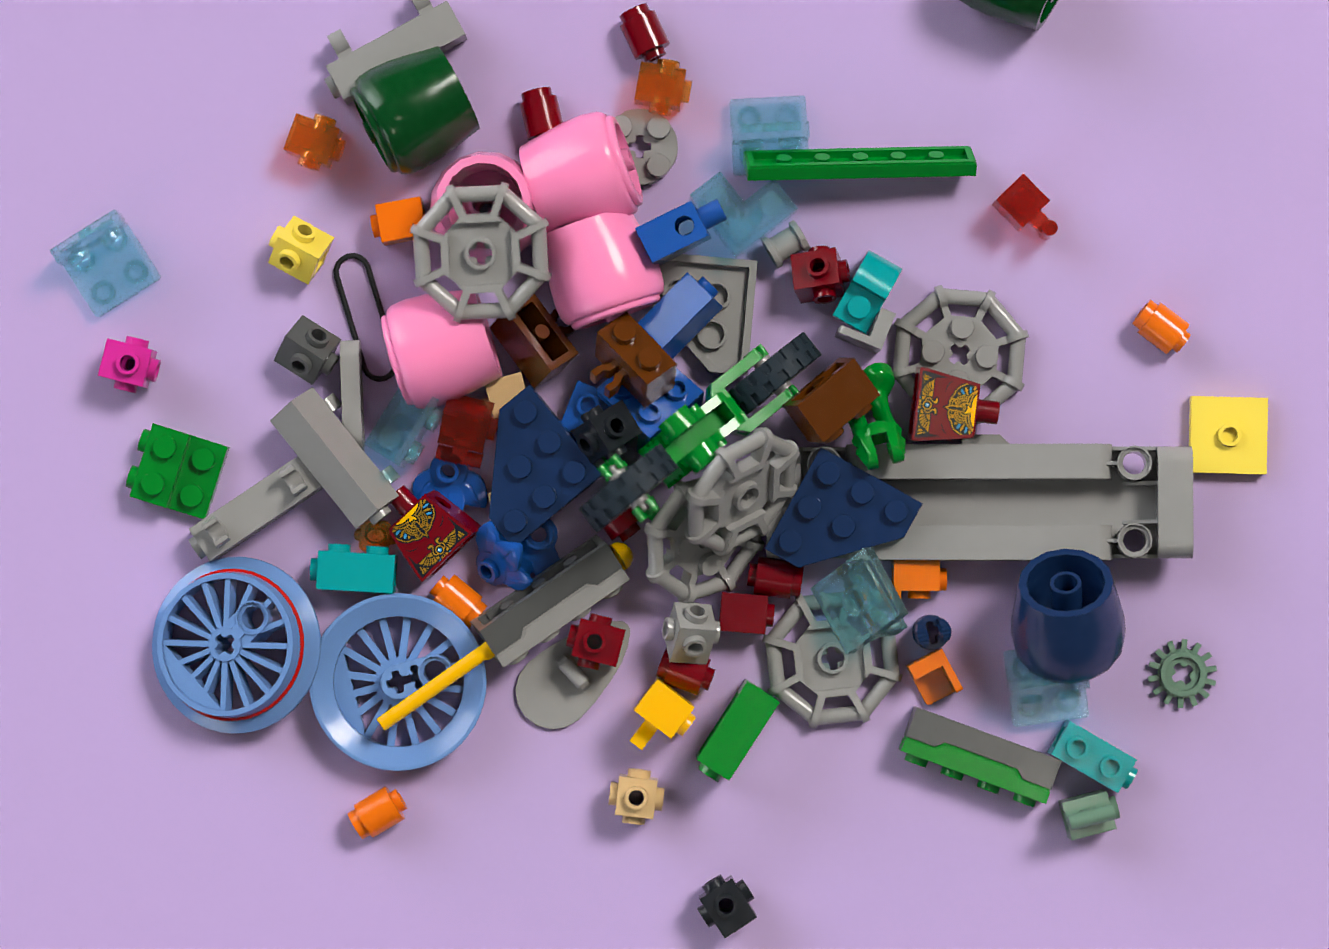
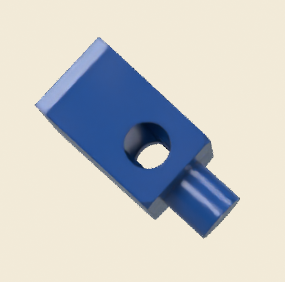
[635,199,727,266]

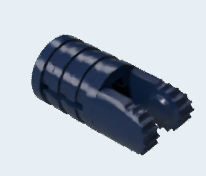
[912,615,951,650]

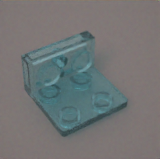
[49,209,161,317]
[364,388,445,468]

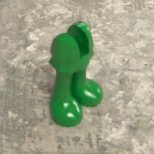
[848,362,906,470]

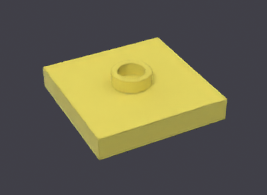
[1189,396,1268,475]

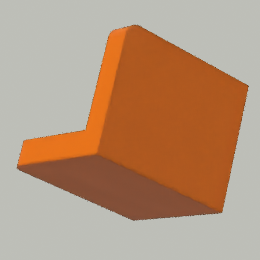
[905,648,963,705]

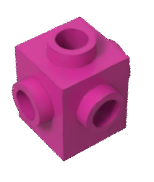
[98,336,161,393]

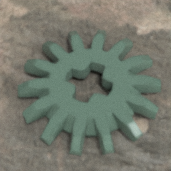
[1148,639,1217,708]

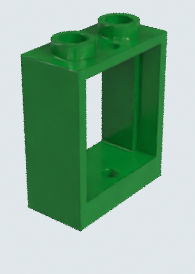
[696,679,780,782]

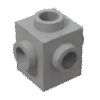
[662,602,721,665]

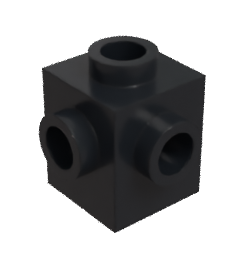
[571,400,643,464]
[697,874,757,938]

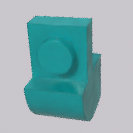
[832,250,902,335]

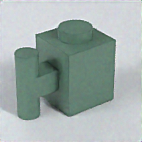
[1058,789,1120,840]

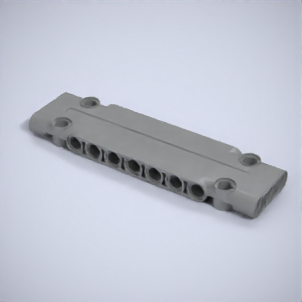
[766,444,1194,561]

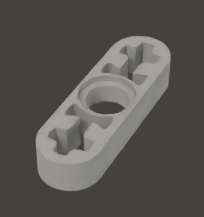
[340,340,365,451]

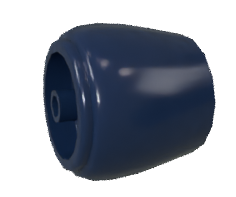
[1011,549,1126,684]

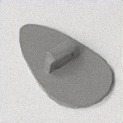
[515,621,630,729]

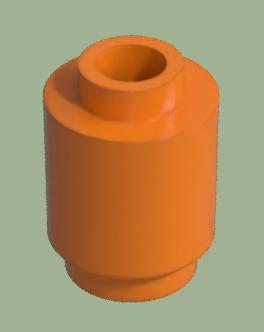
[1132,299,1191,354]
[429,574,488,629]
[347,786,408,839]

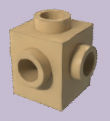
[608,768,665,825]

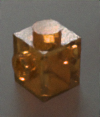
[634,59,692,116]
[283,113,346,172]

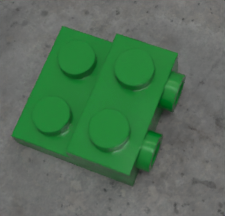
[126,423,230,519]

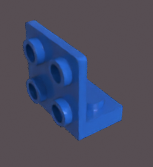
[596,369,704,457]

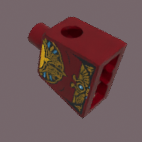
[907,367,1000,441]
[389,485,481,582]

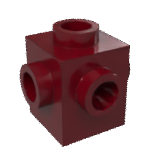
[790,246,851,304]
[566,613,626,671]

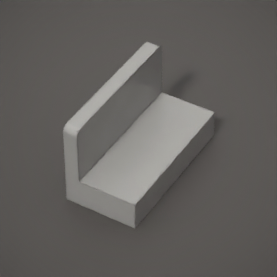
[835,308,896,354]

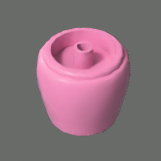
[519,112,643,233]
[430,151,536,264]
[547,212,664,330]
[381,290,502,409]

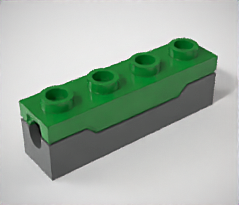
[898,706,1062,807]

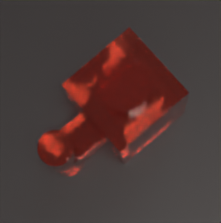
[992,173,1058,240]
[435,396,499,469]

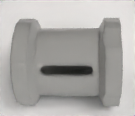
[761,220,810,268]

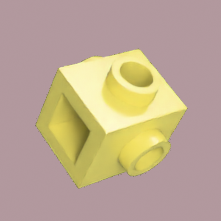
[268,216,334,285]

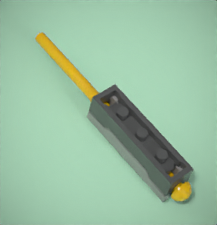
[377,535,633,731]

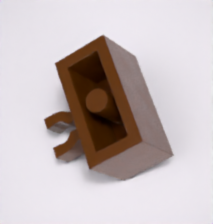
[489,293,579,389]
[590,311,677,408]
[782,358,880,444]

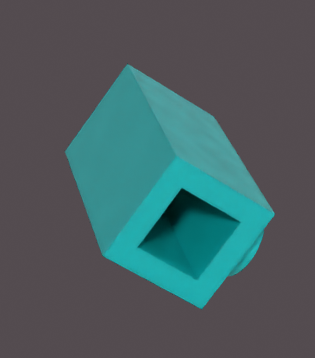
[310,543,398,594]
[1047,719,1138,793]

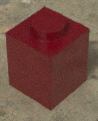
[719,592,775,634]

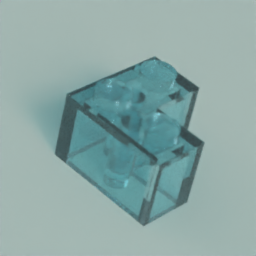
[689,171,798,259]

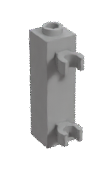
[324,0,467,104]
[270,387,400,529]
[189,456,323,561]

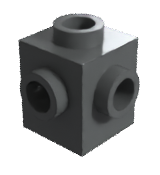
[274,315,341,385]

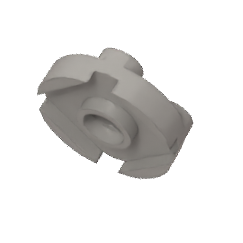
[615,109,678,186]

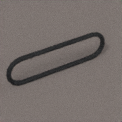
[333,253,394,382]

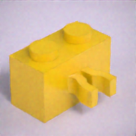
[630,677,696,750]

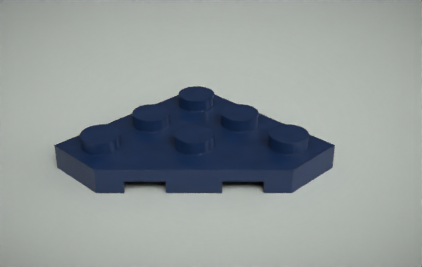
[489,385,602,543]
[765,447,923,568]

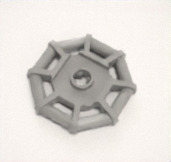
[410,182,552,323]
[893,285,1029,424]
[684,427,800,556]
[644,477,765,603]
[762,588,903,728]

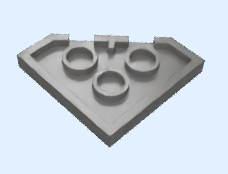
[653,254,758,376]

